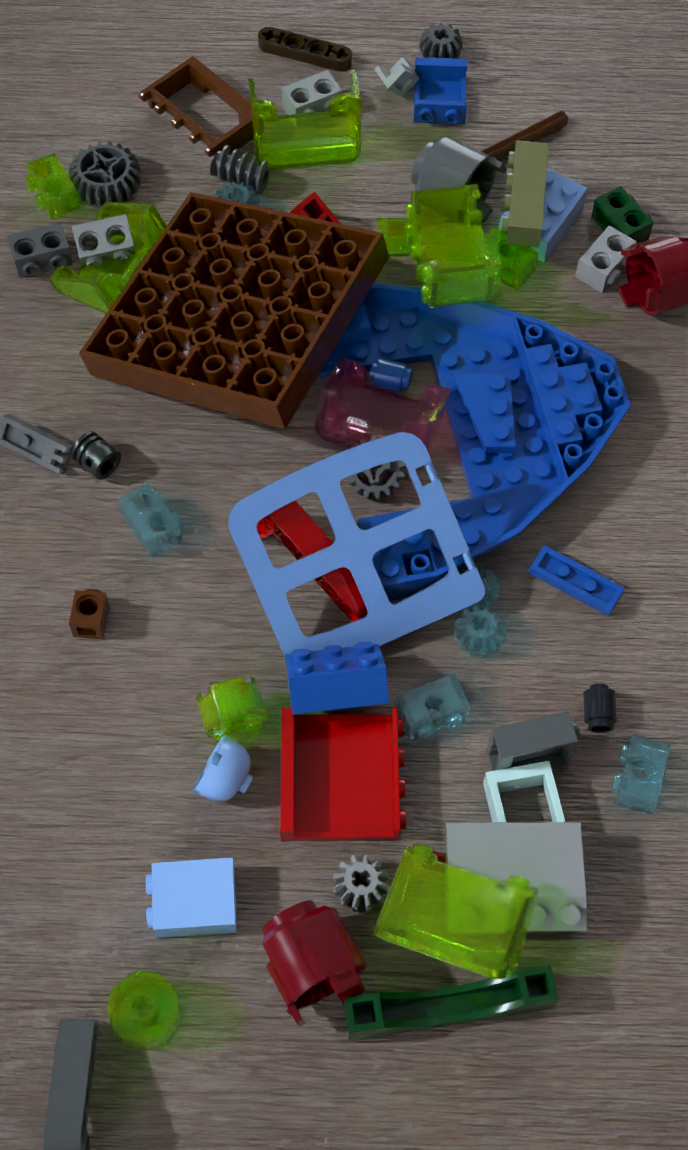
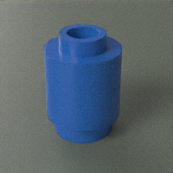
[369,358,413,392]

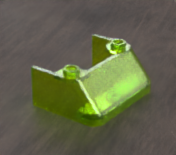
[248,70,361,170]

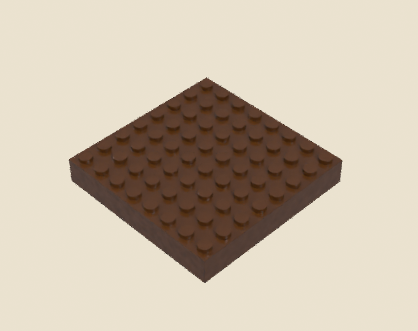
[79,192,389,429]

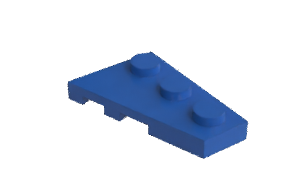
[452,373,516,453]

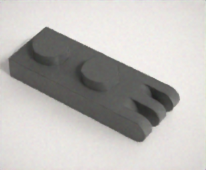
[0,414,73,475]

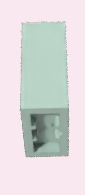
[483,761,565,822]

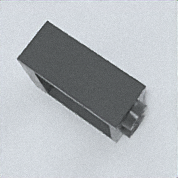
[487,711,580,771]

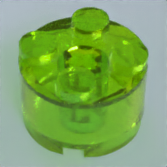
[195,677,268,744]
[107,971,182,1051]

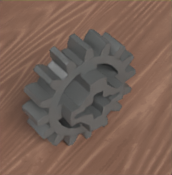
[347,435,408,501]

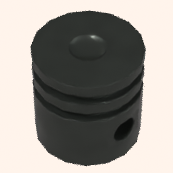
[71,431,121,480]

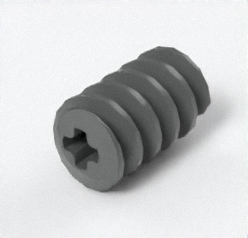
[210,145,269,194]

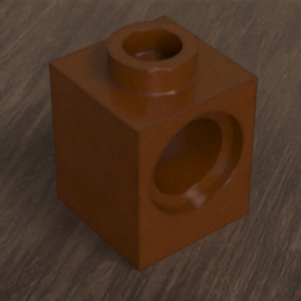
[69,589,110,640]

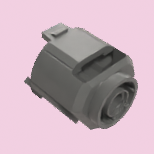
[411,137,507,224]

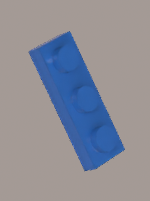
[528,545,625,617]

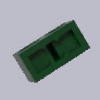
[591,186,654,244]

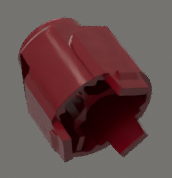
[618,236,688,315]
[262,900,367,1027]

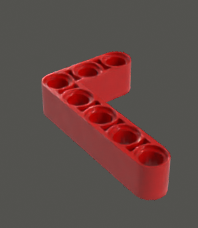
[257,500,368,622]

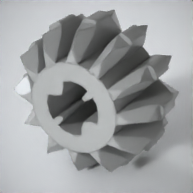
[333,854,389,912]

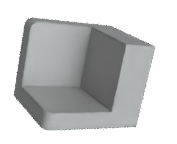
[375,57,420,97]

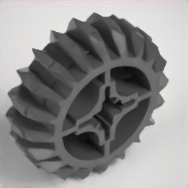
[68,141,141,208]

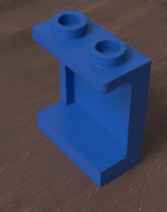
[413,57,467,124]

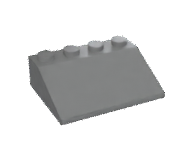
[446,822,587,932]

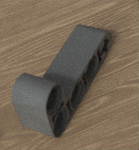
[44,1019,98,1150]

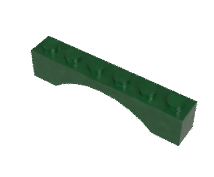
[343,965,558,1041]

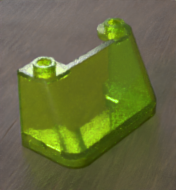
[48,202,167,313]
[374,843,538,979]

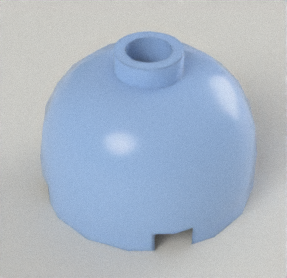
[192,735,253,802]

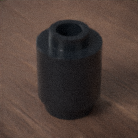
[583,684,617,733]

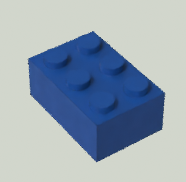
[285,642,389,714]

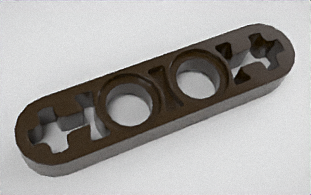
[258,27,352,72]

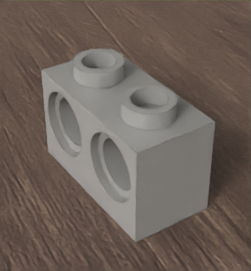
[281,70,342,127]
[72,214,135,267]
[575,226,637,293]

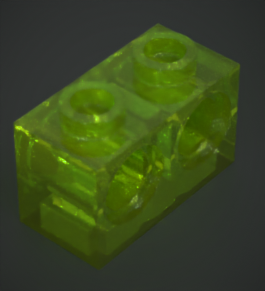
[24,153,80,219]

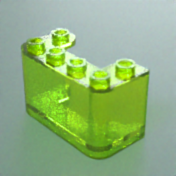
[405,184,502,308]

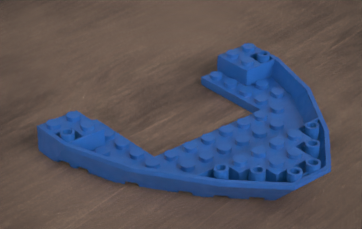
[320,283,631,601]

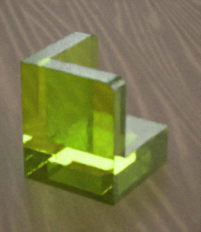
[376,218,410,257]

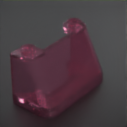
[315,357,451,453]

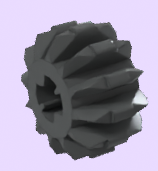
[419,22,463,59]

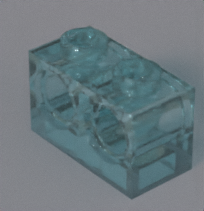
[118,482,183,558]

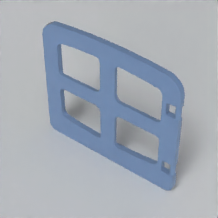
[228,432,485,657]

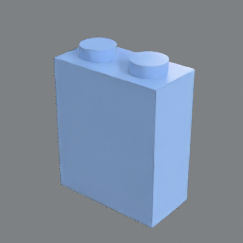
[146,857,237,938]

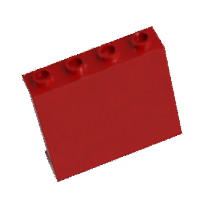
[280,707,406,841]

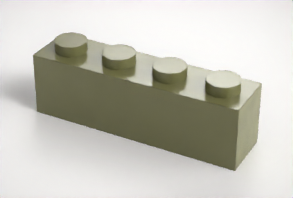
[501,140,549,247]

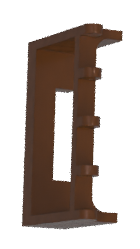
[139,56,264,157]

